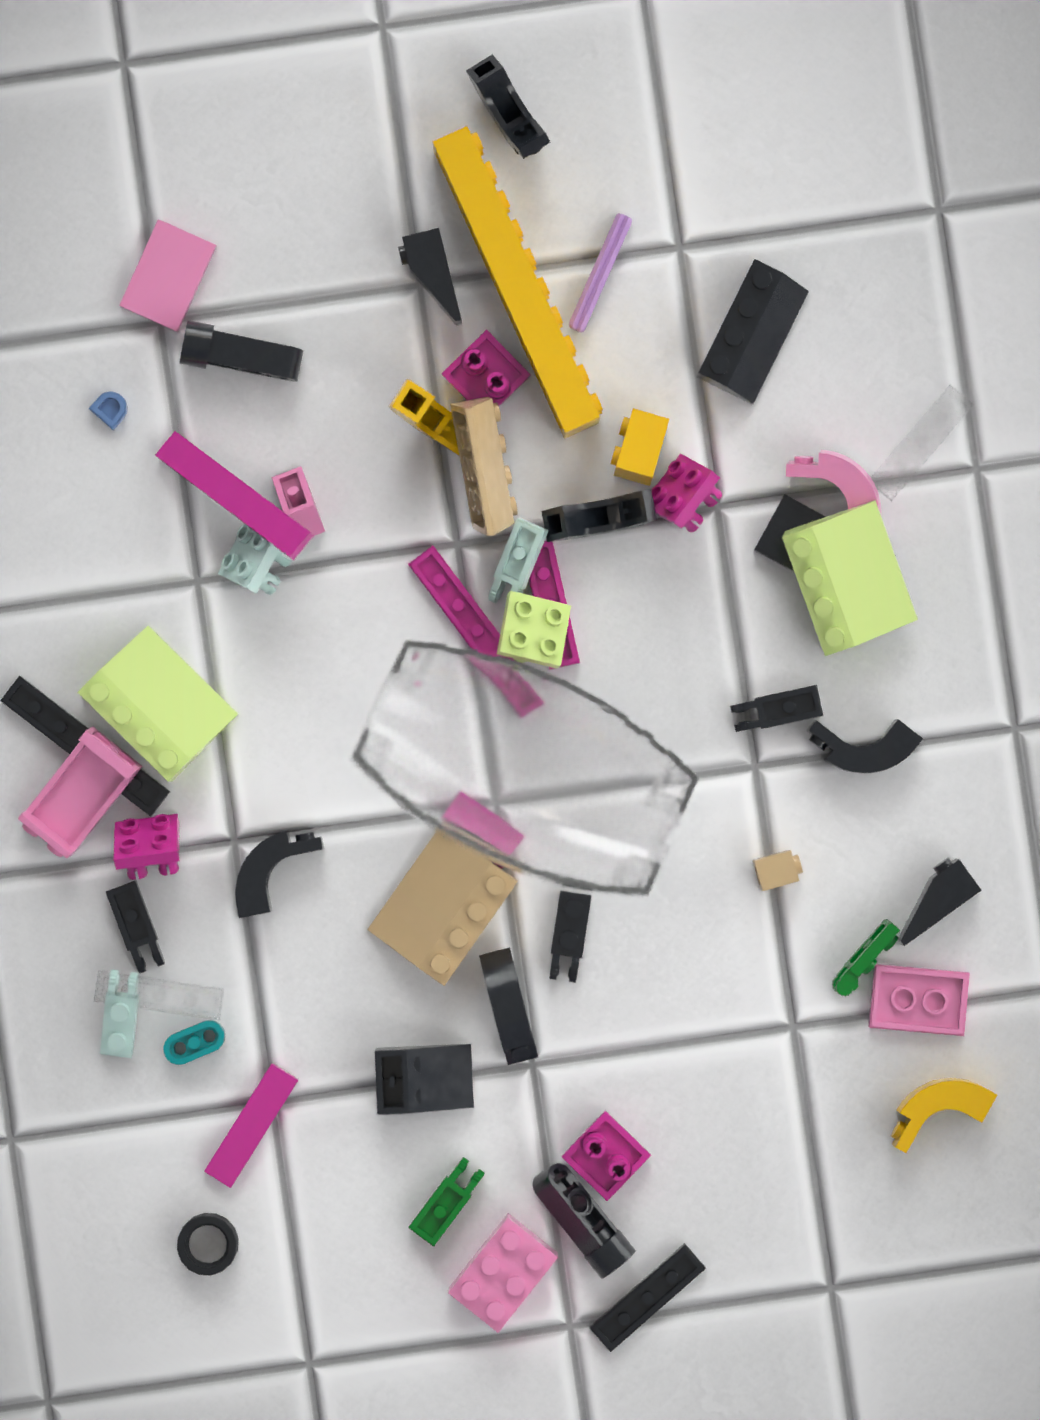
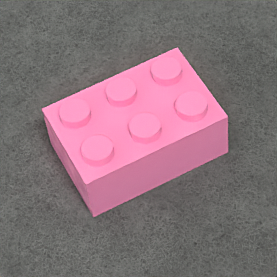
[448,1213,558,1333]

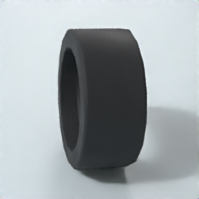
[177,1213,239,1276]

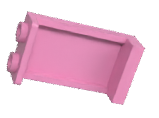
[18,727,143,858]

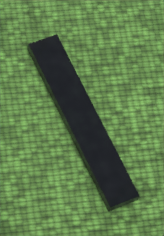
[0,676,171,817]

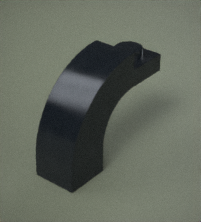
[466,54,550,159]
[541,489,657,542]
[806,719,923,773]
[235,830,325,918]
[479,947,538,1065]

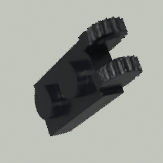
[730,685,823,732]
[106,880,165,973]
[549,890,592,983]

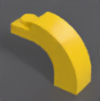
[389,379,459,456]
[891,1078,997,1153]

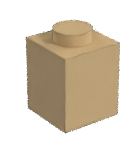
[752,850,803,891]

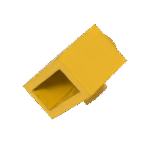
[610,408,670,486]

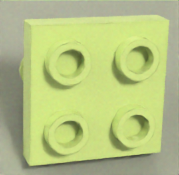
[497,591,571,669]

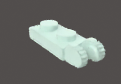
[488,518,549,603]
[100,969,139,1058]

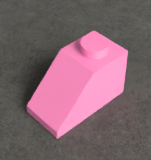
[272,466,325,537]

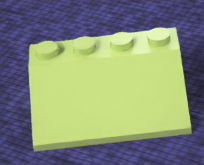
[782,500,918,656]
[77,626,238,782]

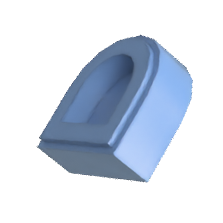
[89,391,128,430]

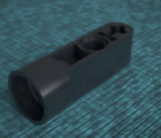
[179,320,304,382]
[532,1163,636,1279]

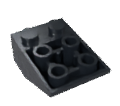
[375,1044,474,1115]

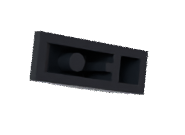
[398,228,462,326]
[898,857,982,946]

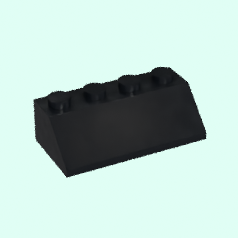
[697,259,809,405]

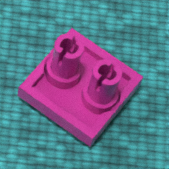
[441,330,531,407]
[651,453,722,533]
[114,814,180,880]
[561,1110,651,1201]

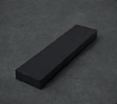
[589,1243,706,1352]

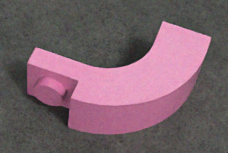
[786,450,881,514]

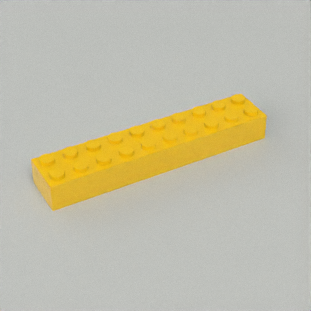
[432,126,603,439]

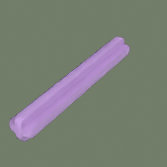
[569,213,632,332]

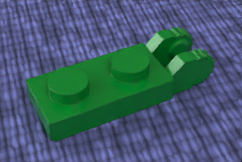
[832,919,900,997]
[408,1157,485,1247]

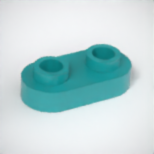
[163,1020,226,1065]

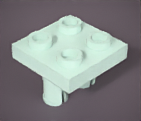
[218,524,291,595]

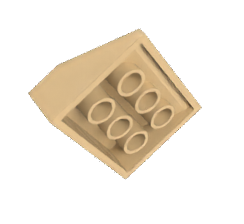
[450,397,518,536]
[367,826,518,986]

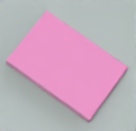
[119,219,217,332]
[868,964,970,1036]

